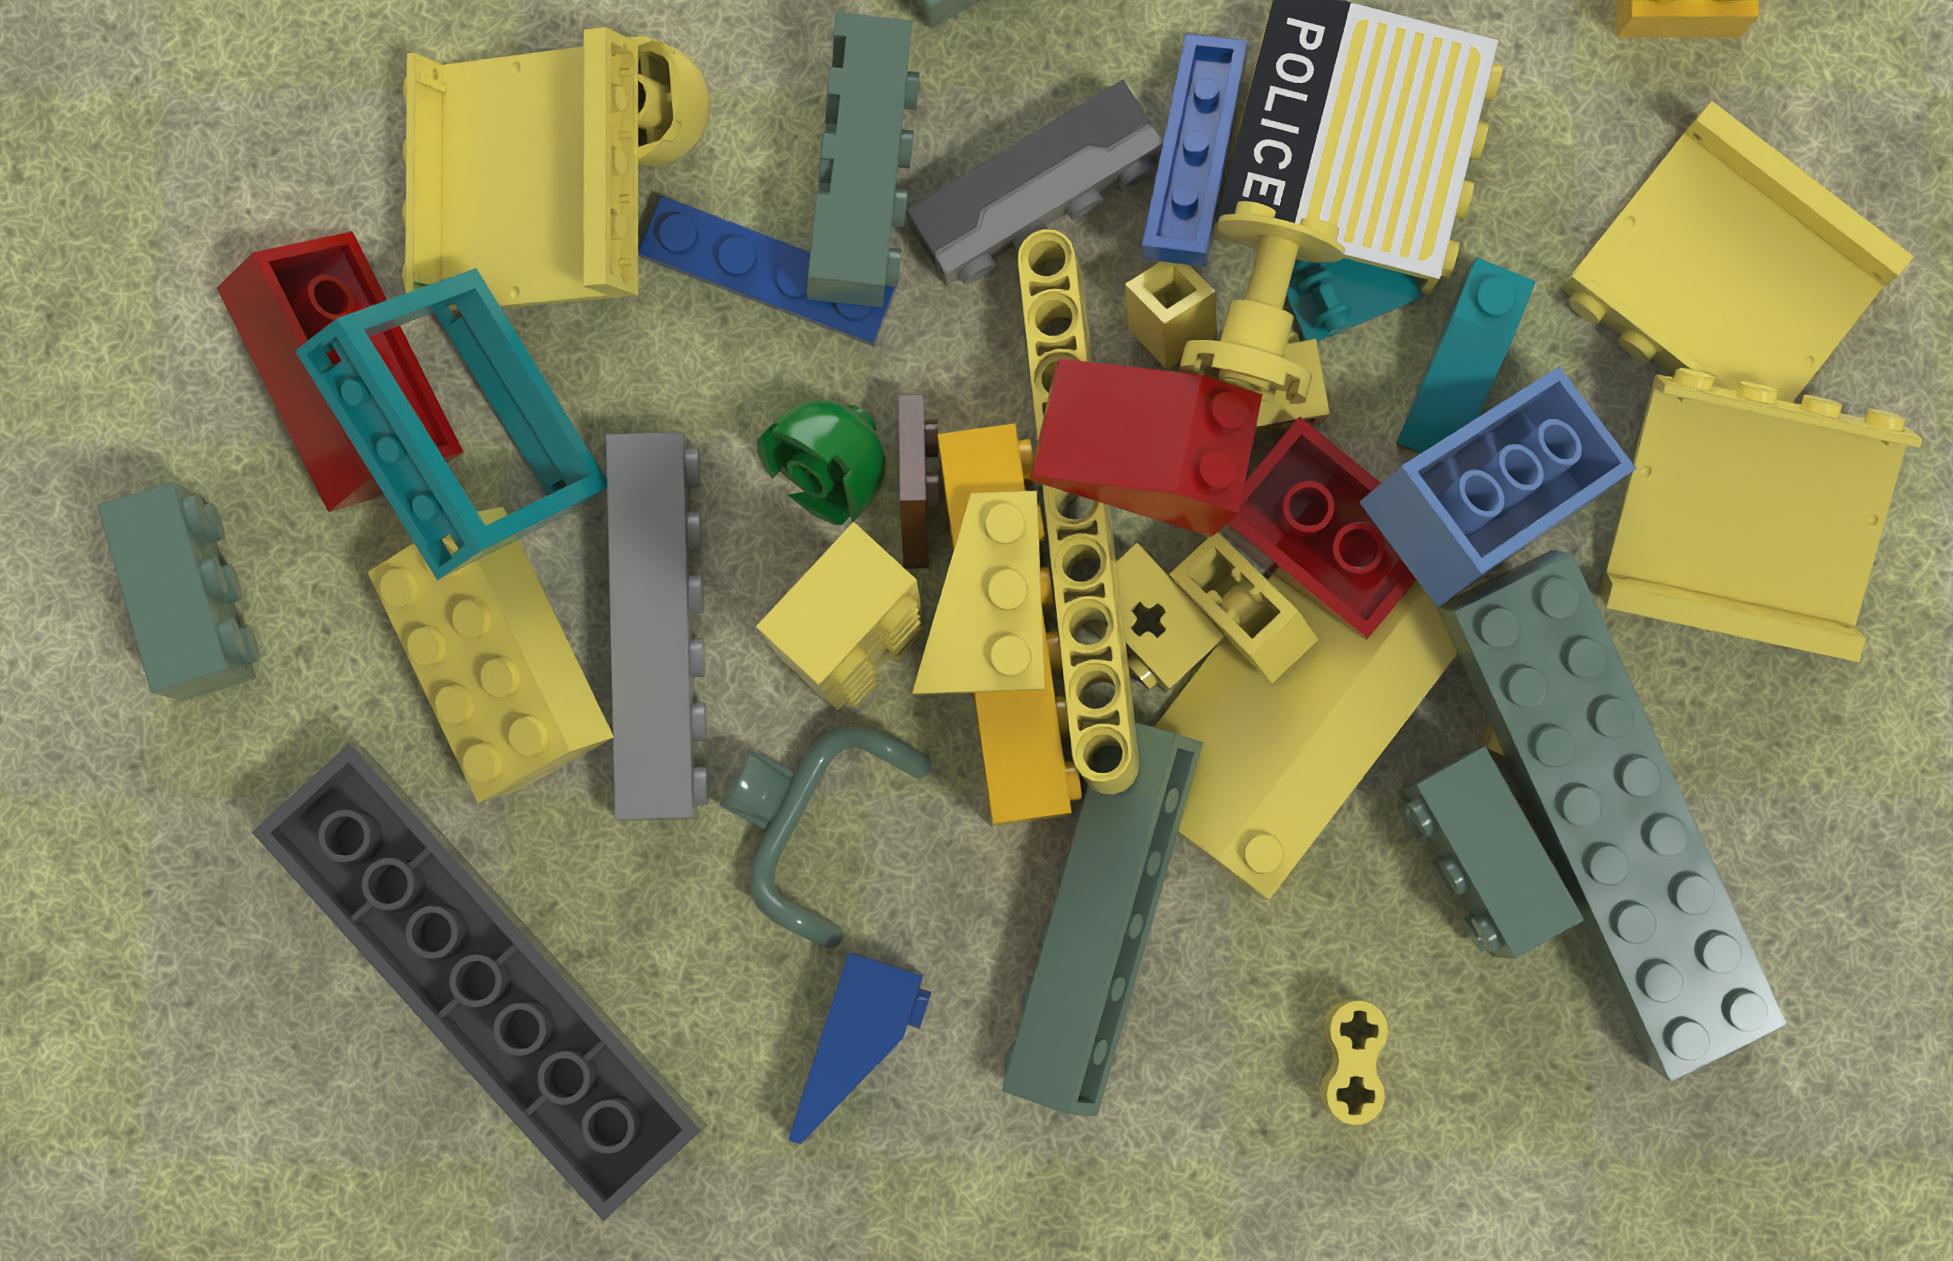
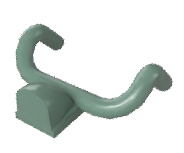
[719,722,931,949]

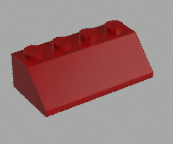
[217,231,464,512]

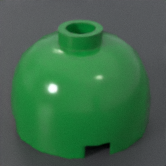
[757,399,886,525]

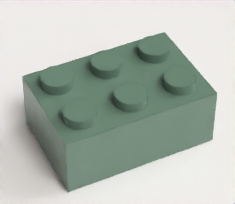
[97,482,260,701]
[1398,746,1584,959]

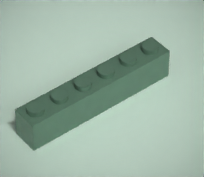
[1002,722,1203,1116]

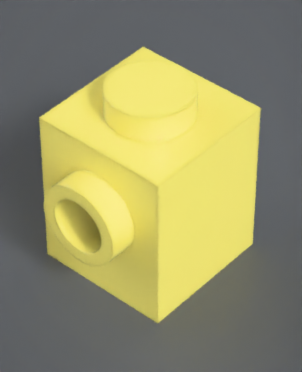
[1125,261,1217,369]

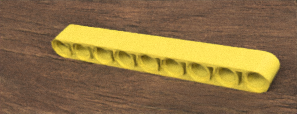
[1018,229,1139,794]

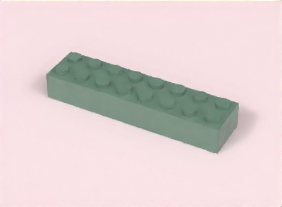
[1436,550,1787,1082]

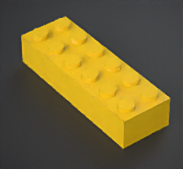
[938,423,1082,827]

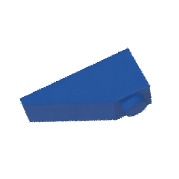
[788,952,931,1144]

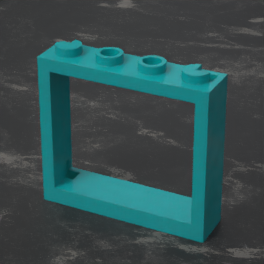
[295,268,607,580]

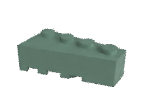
[807,12,920,308]

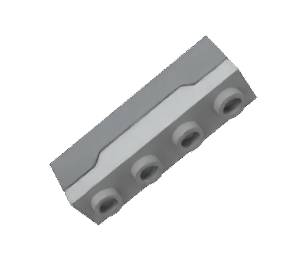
[906,80,1163,286]

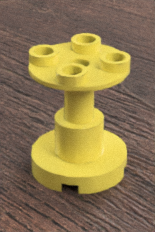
[1179,201,1345,404]

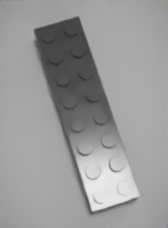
[252,744,707,1221]

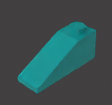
[1396,257,1536,454]

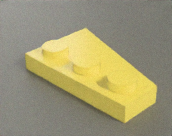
[912,491,1045,695]

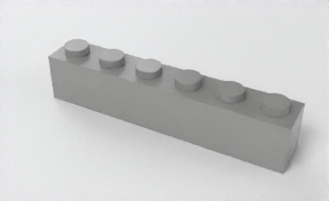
[606,432,709,821]

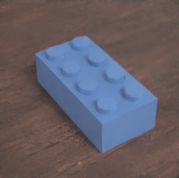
[1360,366,1637,608]

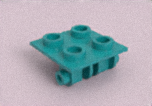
[1286,258,1423,342]

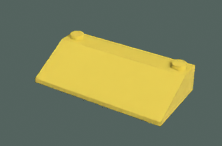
[1154,574,1488,900]

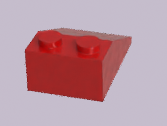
[1029,359,1263,537]
[1220,416,1417,640]

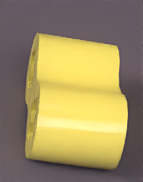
[1320,999,1389,1125]

